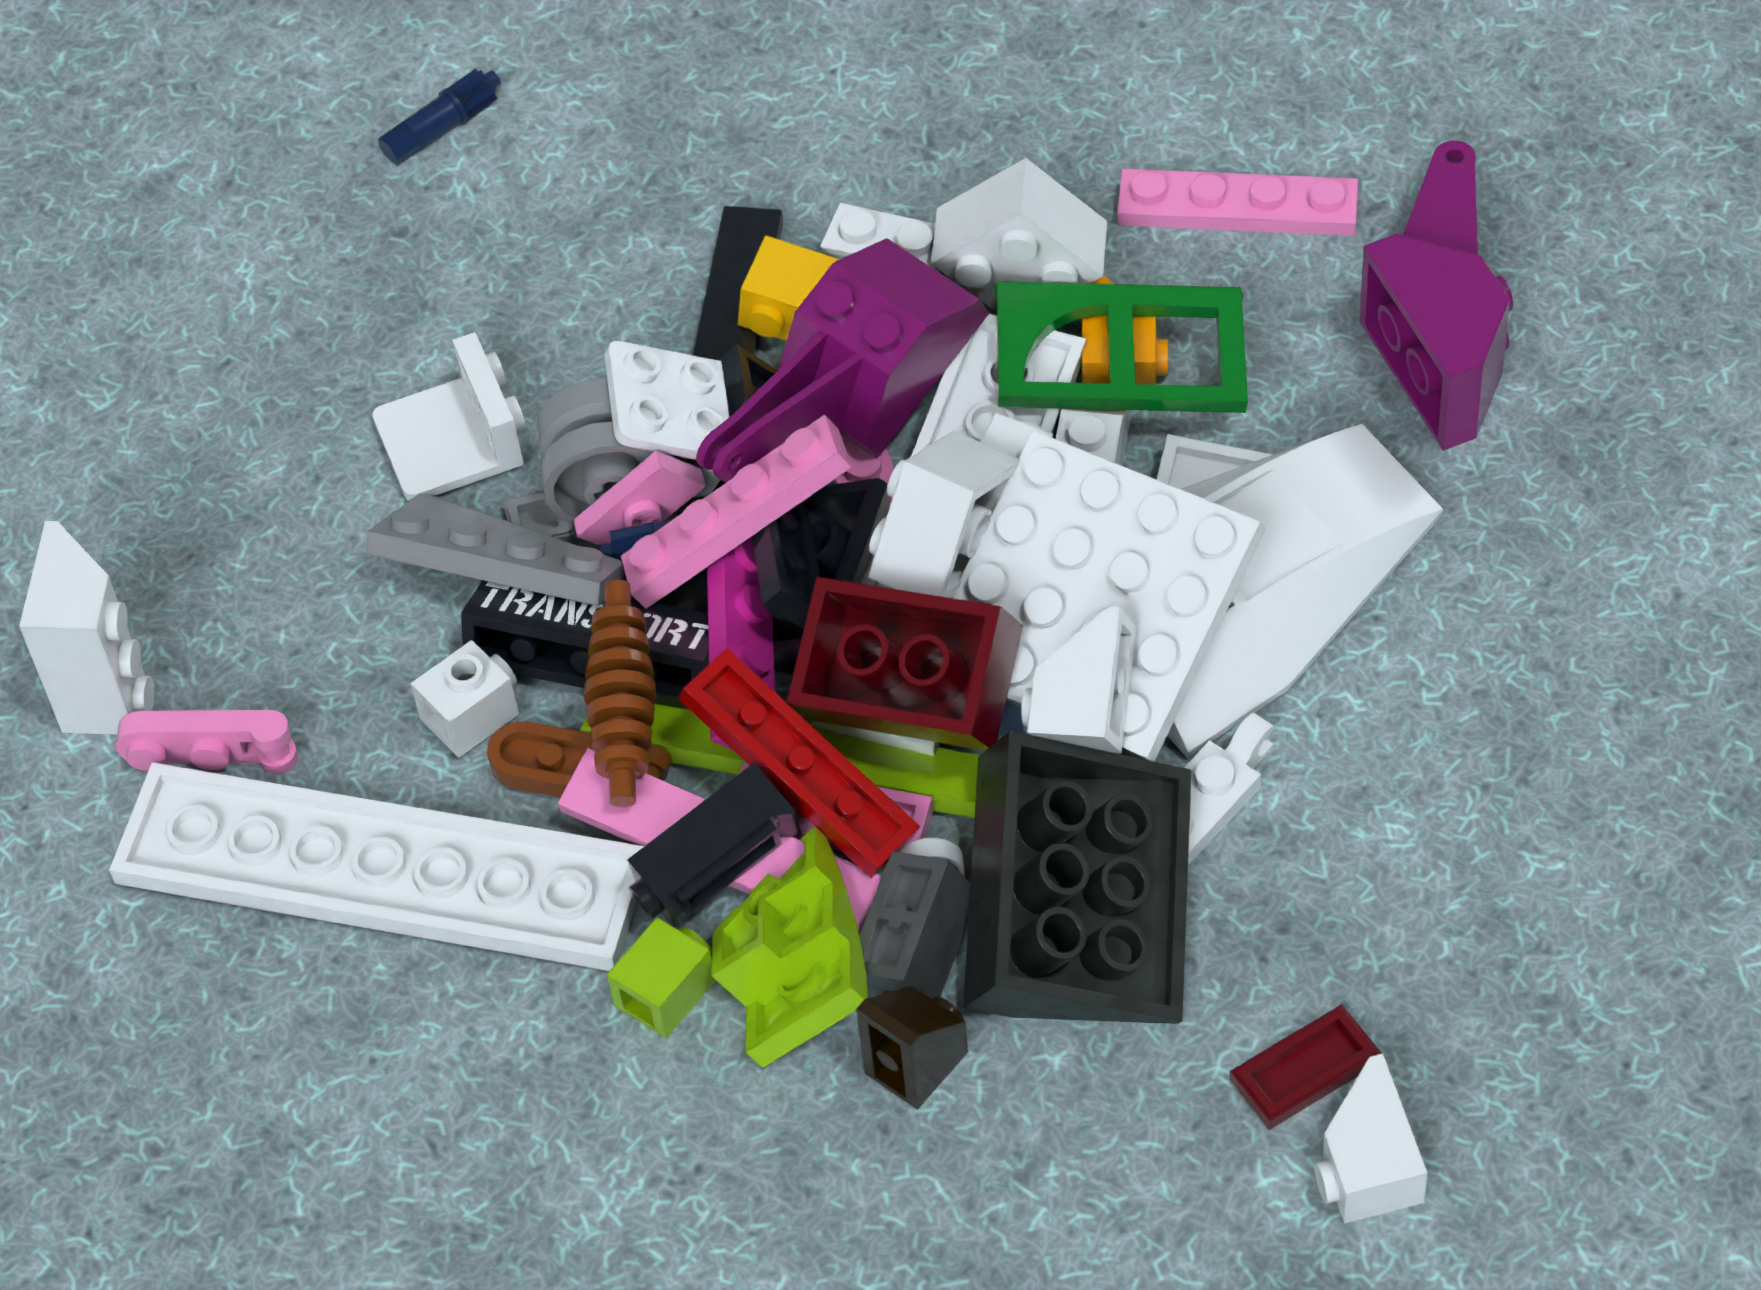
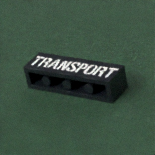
[461,580,709,709]

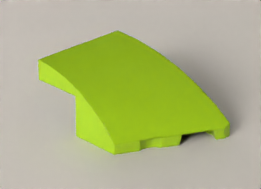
[711,827,868,1068]

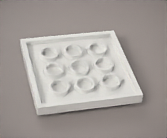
[952,430,1266,762]

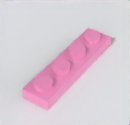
[1117,169,1358,236]
[621,414,852,609]

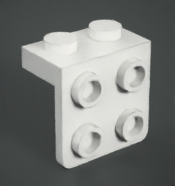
[373,332,526,501]
[604,341,729,497]

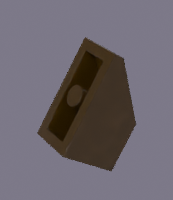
[856,986,968,1110]

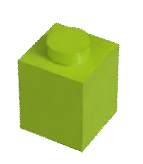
[607,917,716,1038]

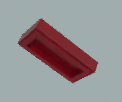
[1230,1004,1382,1130]

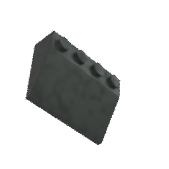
[963,731,1192,1024]

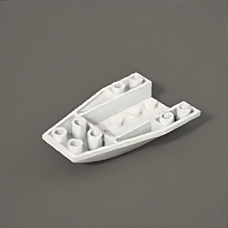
[1167,424,1443,759]

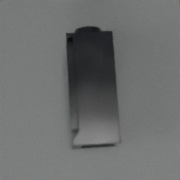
[627,763,801,929]

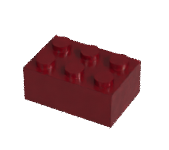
[787,577,1023,751]

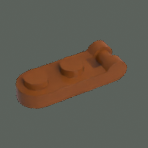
[487,721,672,798]

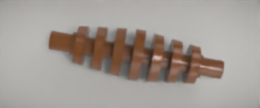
[584,579,656,807]

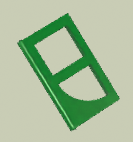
[993,281,1248,413]

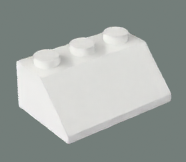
[19,521,154,735]

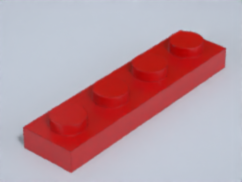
[678,648,920,879]

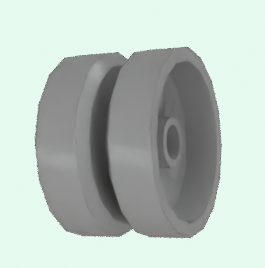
[537,378,676,525]

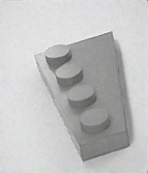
[367,493,624,606]

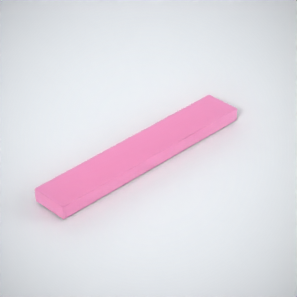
[558,748,882,936]

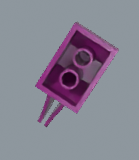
[1359,140,1513,451]
[696,238,989,482]

